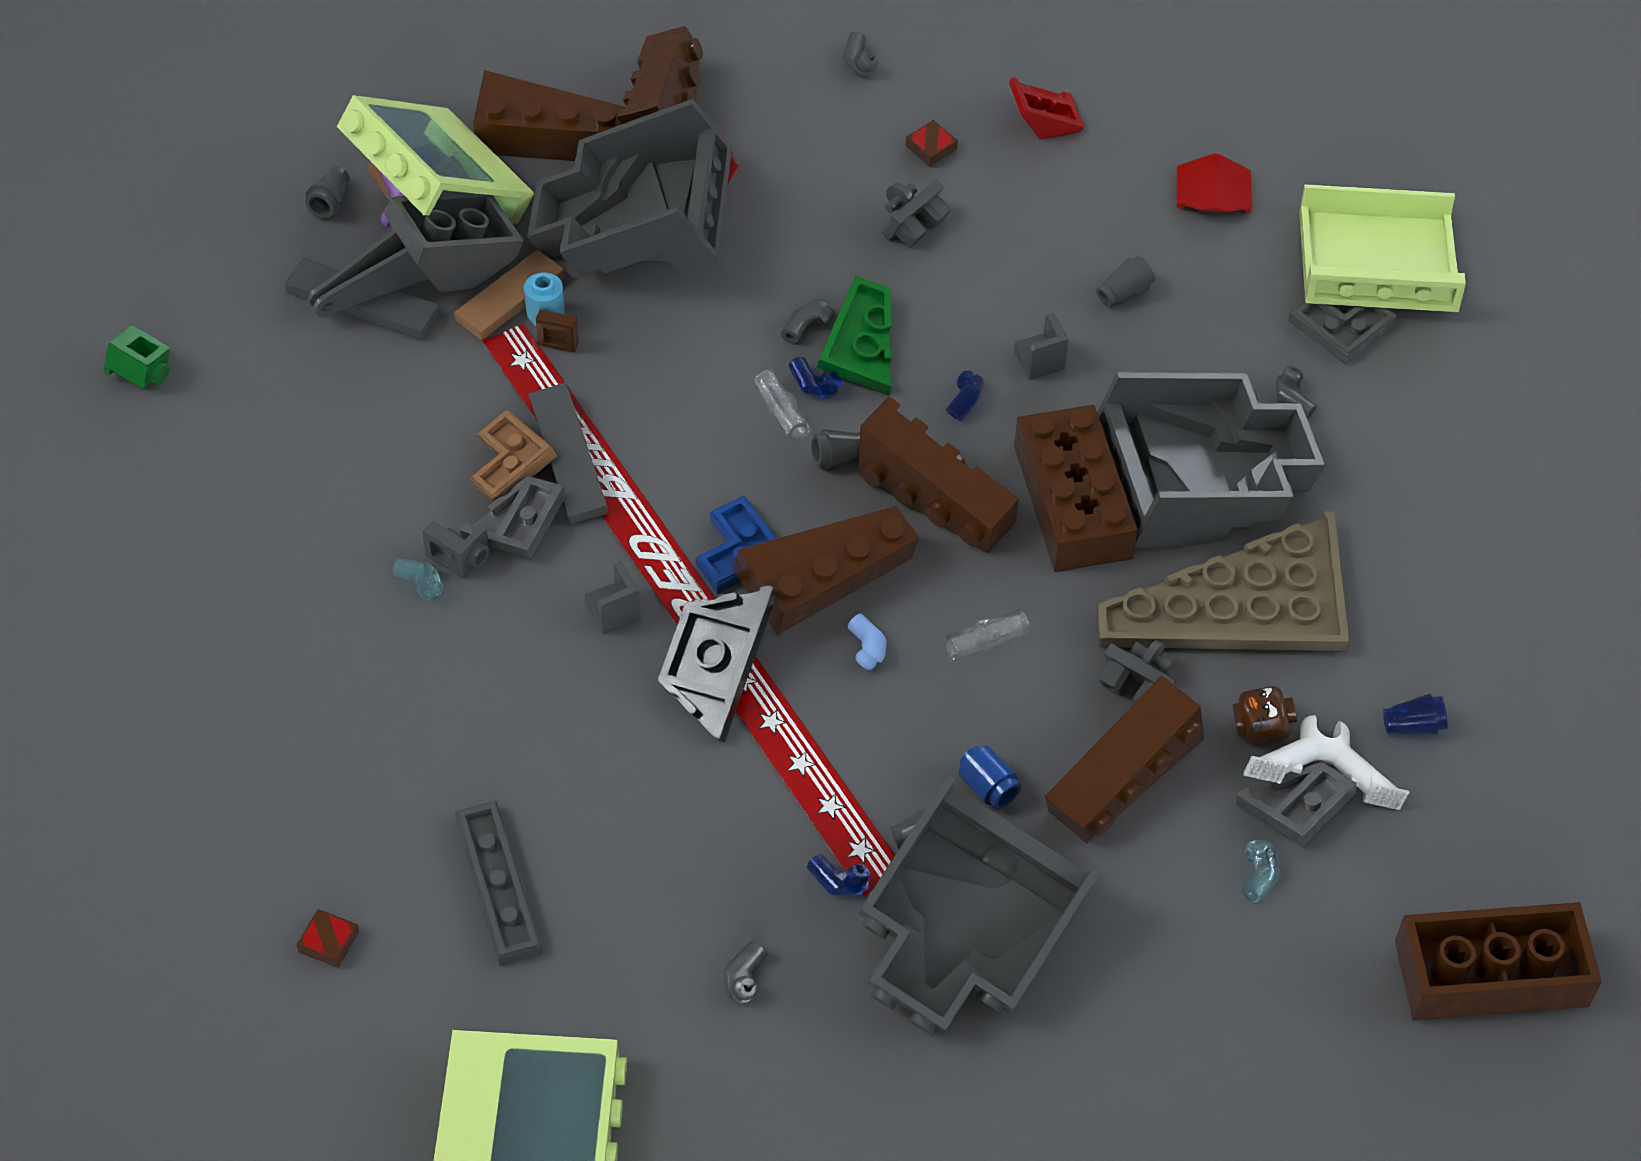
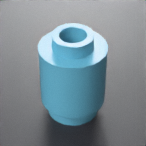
[524,272,565,326]

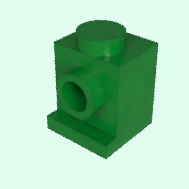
[103,325,171,389]

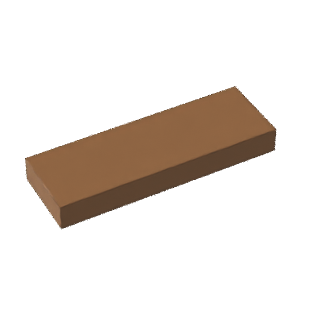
[454,249,565,341]

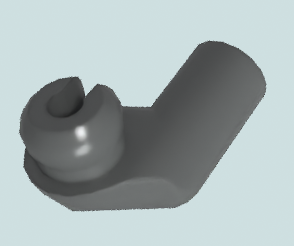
[1276,366,1317,420]

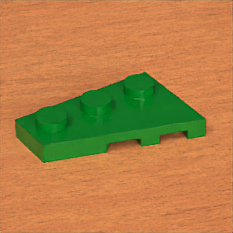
[816,275,892,396]

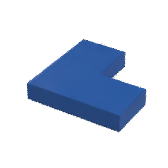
[696,495,777,594]

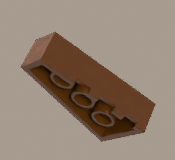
[617,26,703,125]
[473,70,625,161]
[858,396,1019,553]
[733,506,919,635]
[1045,675,1204,844]

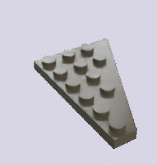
[1096,511,1349,651]

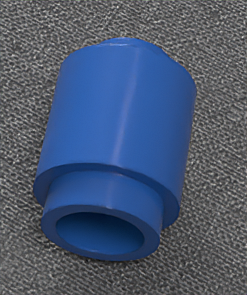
[958,746,1021,809]

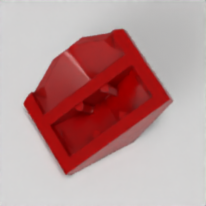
[1008,77,1084,139]
[1176,153,1252,213]

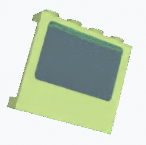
[337,95,535,224]
[434,1030,627,1161]

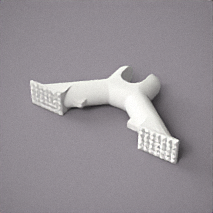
[1243,715,1410,810]

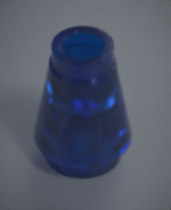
[1383,693,1448,735]

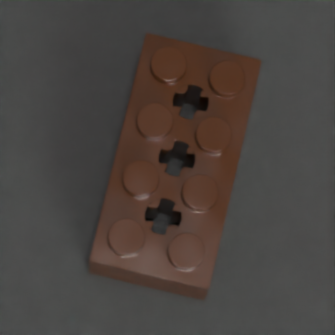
[1014,405,1138,572]
[1395,902,1602,1020]

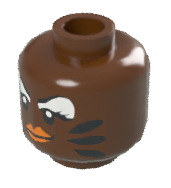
[1232,686,1297,744]

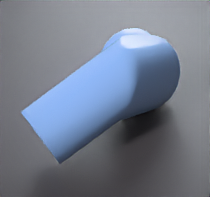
[848,613,887,670]

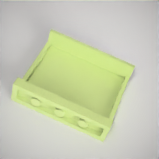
[1299,184,1466,312]

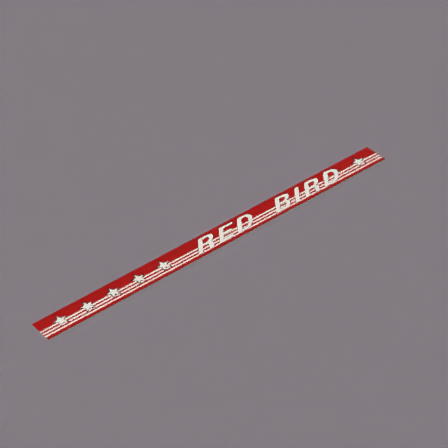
[482,323,895,896]

